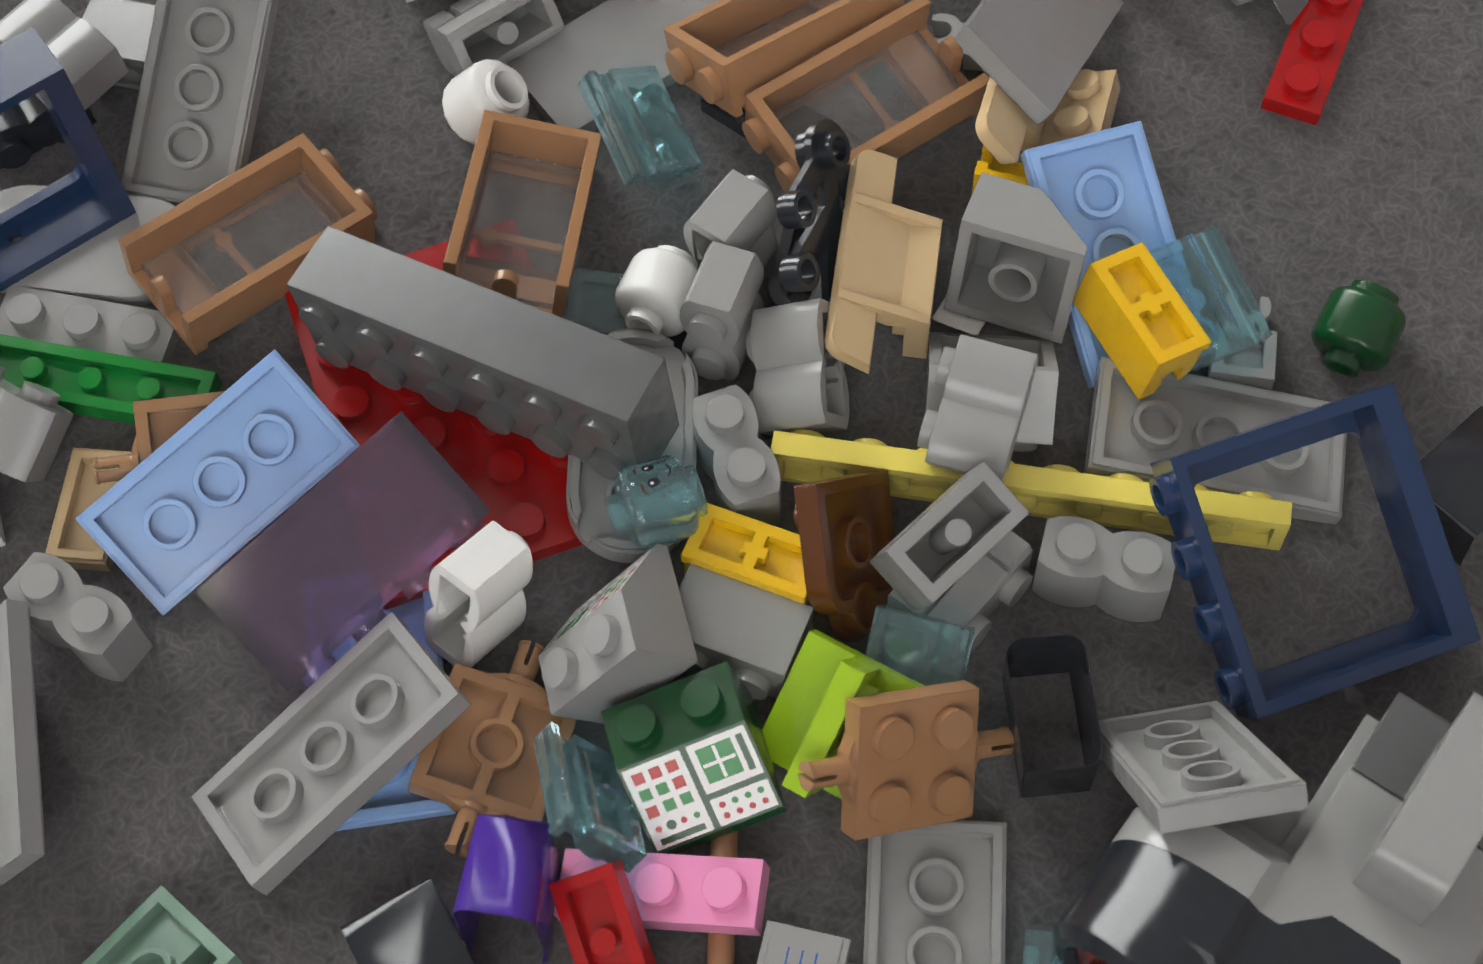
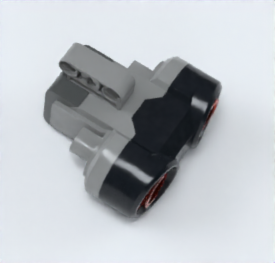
[1054,691,1483,964]

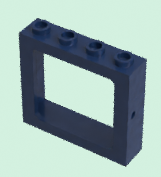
[0,27,136,292]
[1149,383,1481,719]

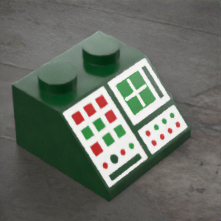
[601,661,787,854]

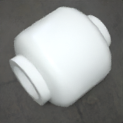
[442,59,530,145]
[615,245,699,337]

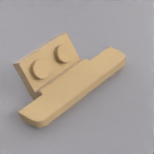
[975,69,1120,164]
[824,149,943,374]

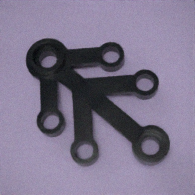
[776,119,851,302]

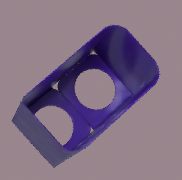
[453,814,562,963]

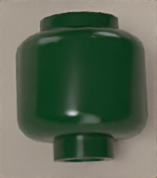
[1311,280,1406,377]

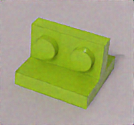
[762,629,924,799]

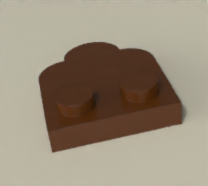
[794,470,895,642]

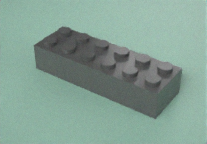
[287,226,679,486]

